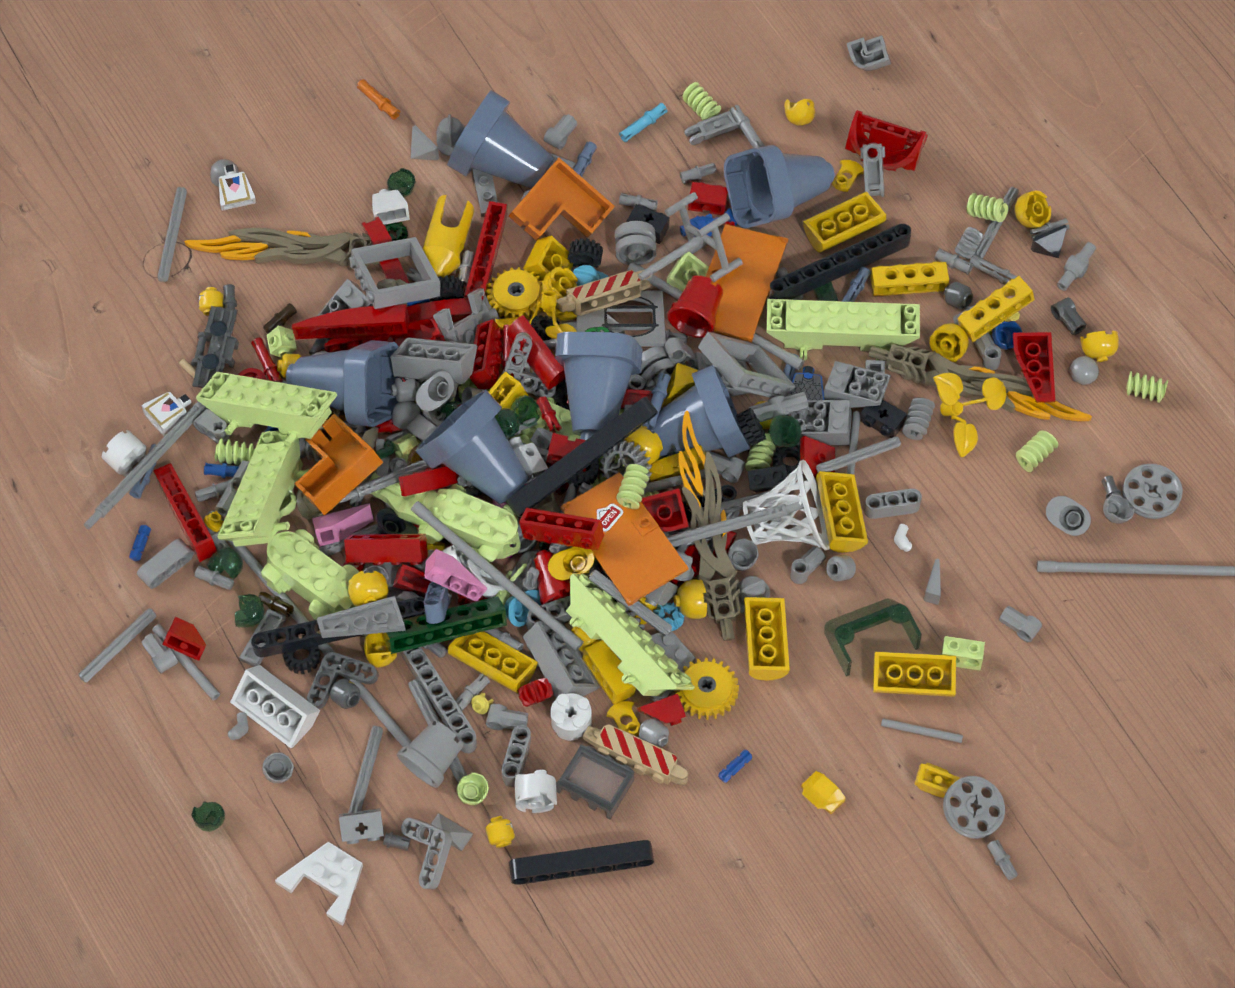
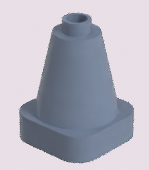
[447,90,554,189]
[724,145,835,228]
[555,332,643,440]
[286,340,399,427]
[647,364,750,460]
[415,389,529,504]

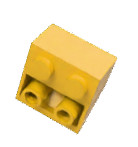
[489,372,532,427]

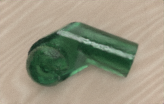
[375,440,397,459]

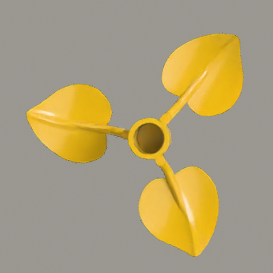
[495,290,577,339]
[933,373,1006,457]

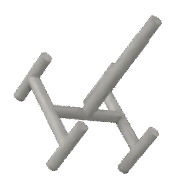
[638,192,743,282]

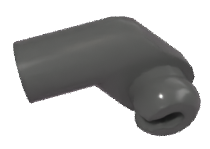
[309,338,332,355]

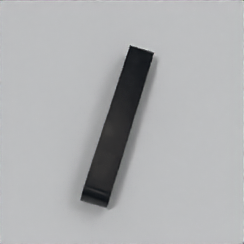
[509,840,654,885]

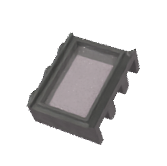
[556,744,634,820]

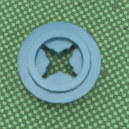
[653,602,684,631]

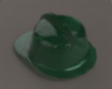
[768,415,802,447]

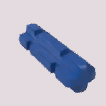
[129,525,151,562]
[718,749,752,783]

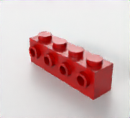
[469,319,504,390]
[519,508,604,550]
[344,534,428,565]

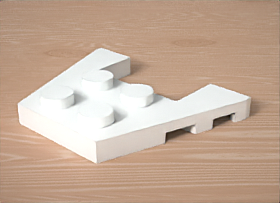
[275,842,363,926]

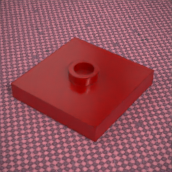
[800,436,835,478]

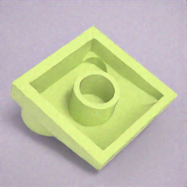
[666,252,709,291]

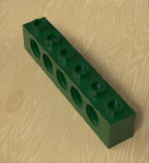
[384,596,507,654]

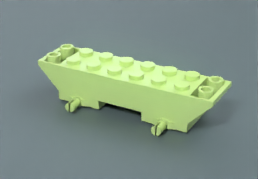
[767,299,920,361]
[196,372,337,447]
[217,431,309,547]
[566,573,695,696]

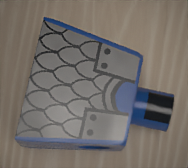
[789,366,824,400]

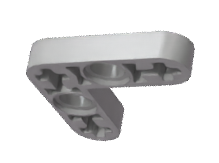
[502,332,556,398]
[401,818,452,890]

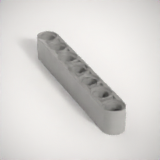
[400,647,477,753]

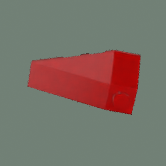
[641,488,689,532]

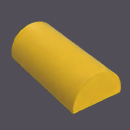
[803,191,886,253]
[816,471,868,553]
[744,597,790,681]
[448,631,538,694]
[873,652,956,697]

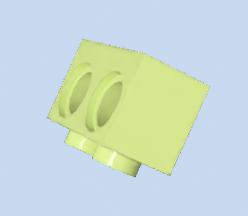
[941,636,985,670]

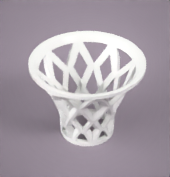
[743,460,830,550]

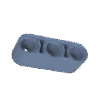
[424,582,449,624]

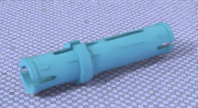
[619,103,668,142]

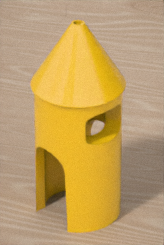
[422,195,475,278]

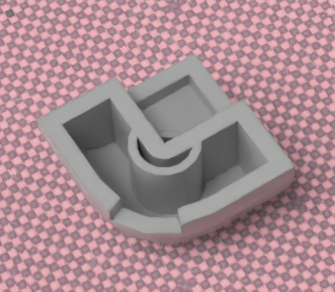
[847,35,891,71]

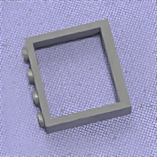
[349,237,440,309]
[698,332,795,398]

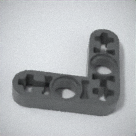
[307,652,379,709]

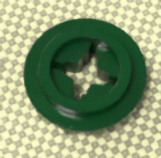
[384,222,408,241]

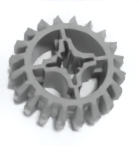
[600,440,652,483]

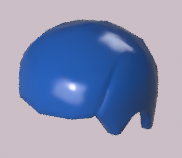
[992,321,1022,350]

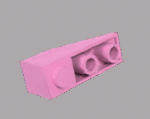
[312,503,374,547]
[425,549,487,601]

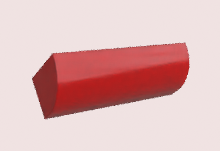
[507,315,565,391]

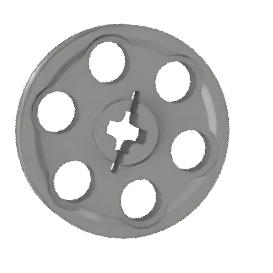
[1122,464,1183,519]
[943,776,1005,839]

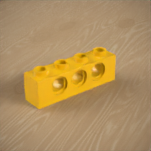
[870,261,949,296]
[957,275,1035,342]

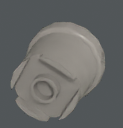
[397,719,464,788]

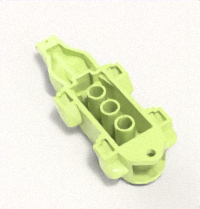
[369,473,521,562]
[261,529,368,636]

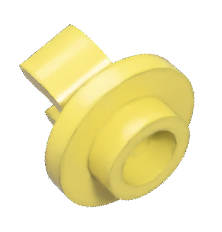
[471,693,494,714]

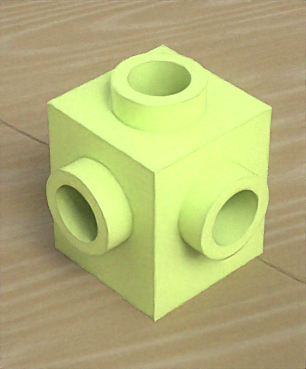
[267,325,297,358]
[393,433,421,465]

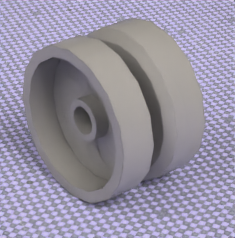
[615,221,656,265]
[636,346,676,390]

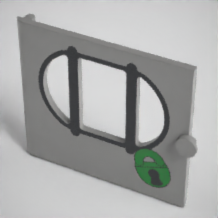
[577,290,666,346]

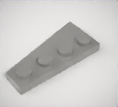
[317,596,406,638]

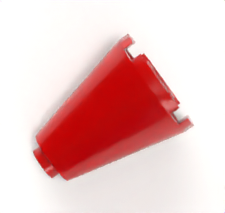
[534,550,570,605]

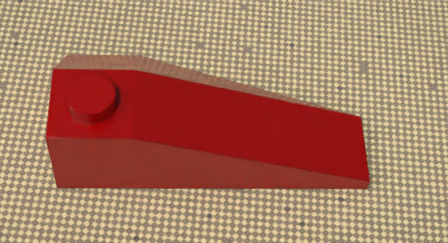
[1013,332,1056,403]

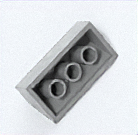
[391,338,477,384]
[523,622,600,699]

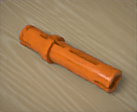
[357,79,401,120]

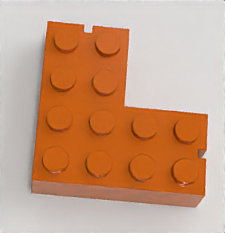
[508,158,615,240]
[294,414,383,515]

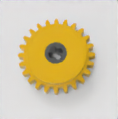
[487,267,543,320]
[675,658,739,720]

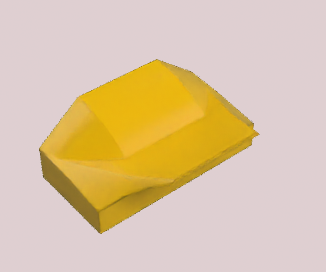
[915,762,960,798]
[801,771,846,814]

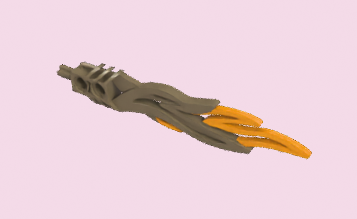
[184,228,406,267]
[869,344,1092,422]
[679,410,741,641]

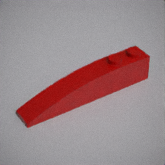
[464,201,507,300]
[292,304,410,340]
[153,463,218,562]

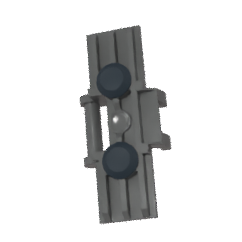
[191,306,239,388]

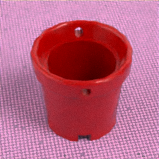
[667,276,723,338]

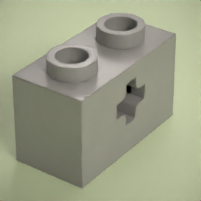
[339,808,384,844]

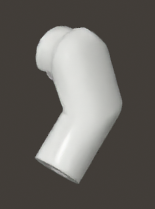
[894,524,912,552]

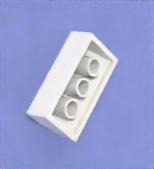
[230,665,320,748]

